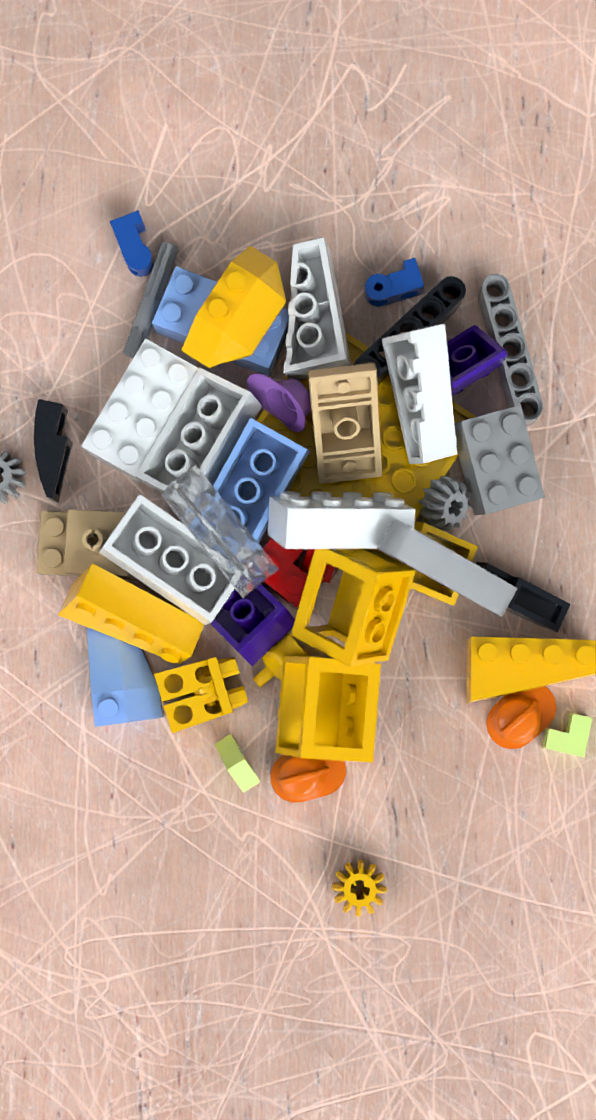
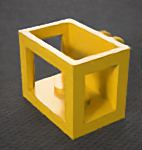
[291,548,416,667]
[275,656,381,763]

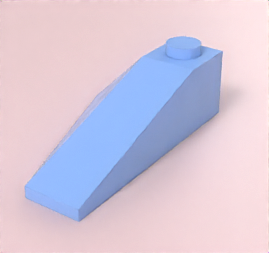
[87,627,163,727]

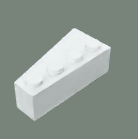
[284,237,351,381]
[382,324,457,464]

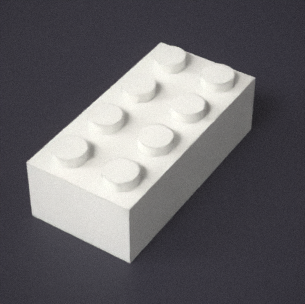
[81,338,199,483]
[135,367,262,513]
[268,491,415,549]
[99,494,247,626]

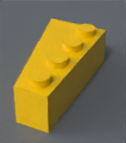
[58,563,204,664]
[466,637,596,704]

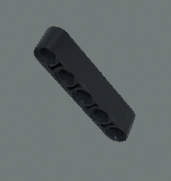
[353,276,466,386]

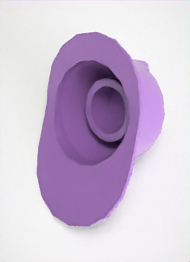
[247,373,311,432]

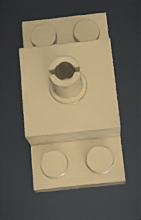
[308,363,382,484]
[36,509,138,580]

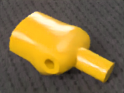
[253,633,310,688]

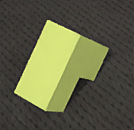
[542,713,593,757]
[214,734,260,793]

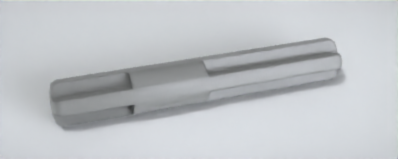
[124,242,178,358]

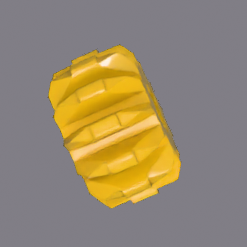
[332,859,387,917]

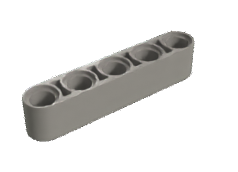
[478,274,543,426]
[378,519,517,617]

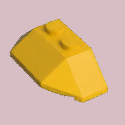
[181,246,286,368]

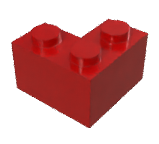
[247,538,308,610]

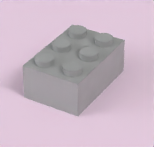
[454,405,545,515]

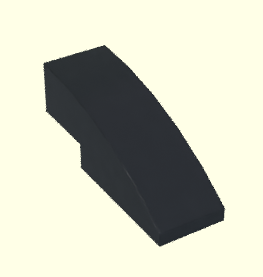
[34,399,73,503]
[476,562,570,633]

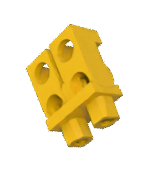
[154,657,248,733]

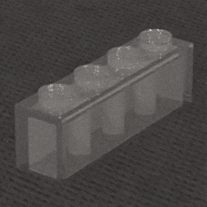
[161,465,278,598]

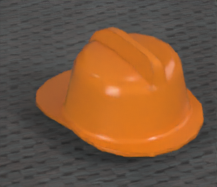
[486,686,557,749]
[270,755,346,803]

